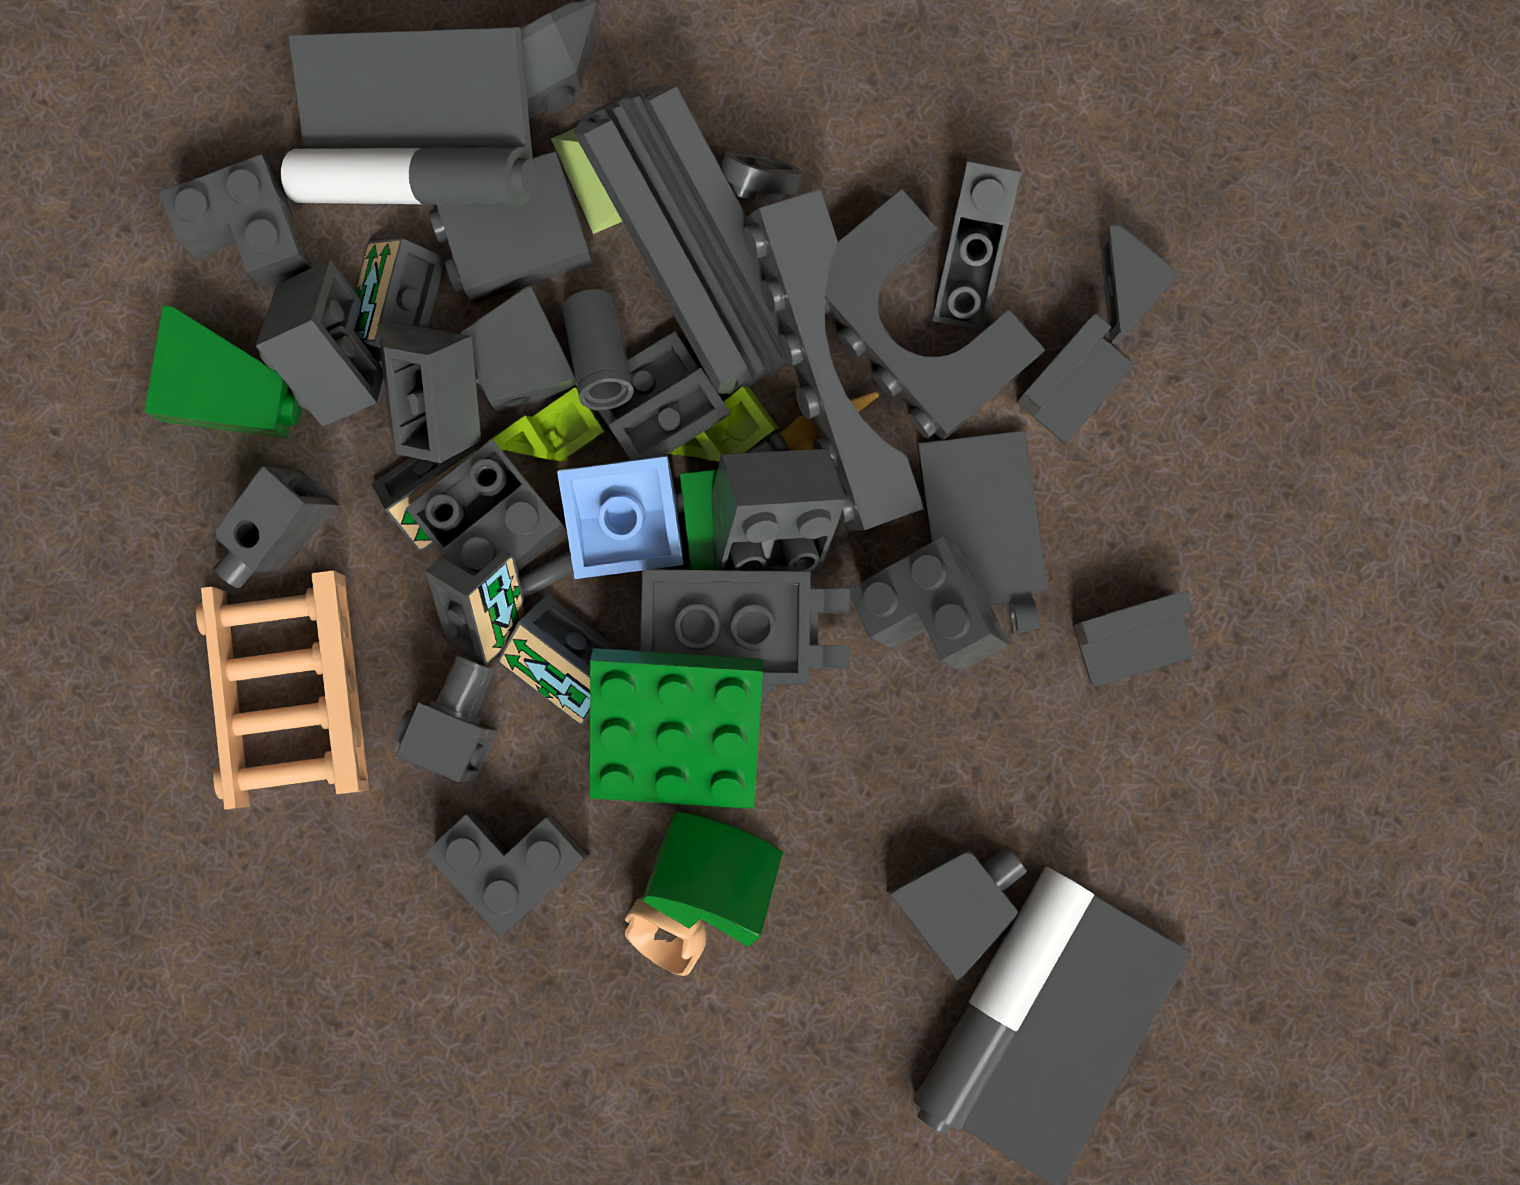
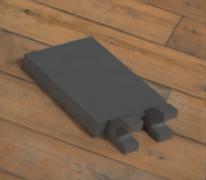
[917,431,1048,634]
[641,569,850,685]

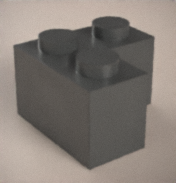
[159,154,313,289]
[256,259,383,427]
[850,536,1010,671]
[424,813,589,937]

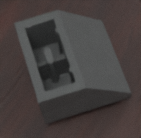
[377,321,481,463]
[406,439,567,576]
[712,449,846,572]

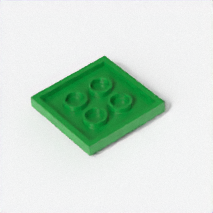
[590,648,764,809]

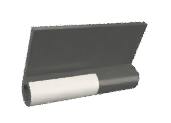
[281,27,538,205]
[913,866,1192,1185]

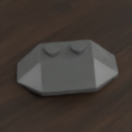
[520,0,600,119]

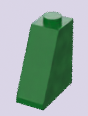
[144,306,302,439]

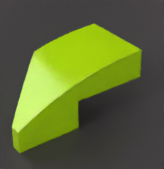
[669,386,779,462]
[489,387,609,462]

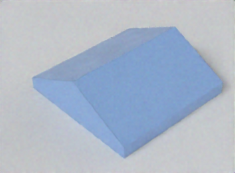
[557,455,684,579]

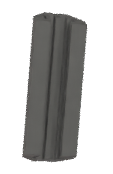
[573,84,785,394]

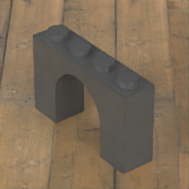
[824,189,1045,441]

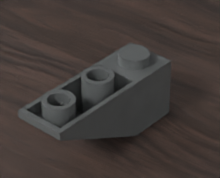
[932,153,1021,331]

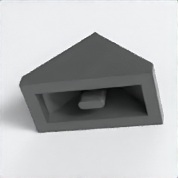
[1100,225,1180,343]

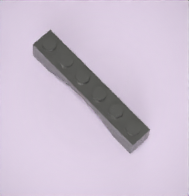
[744,189,924,530]

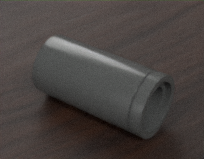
[562,289,634,410]

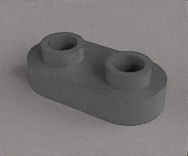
[720,151,803,200]

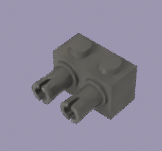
[394,655,497,782]

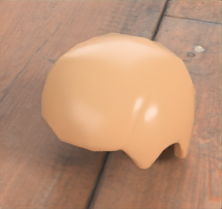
[624,897,707,976]

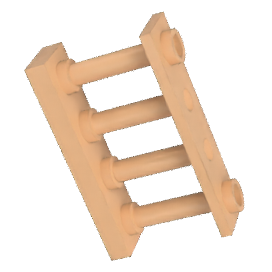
[196,570,369,810]

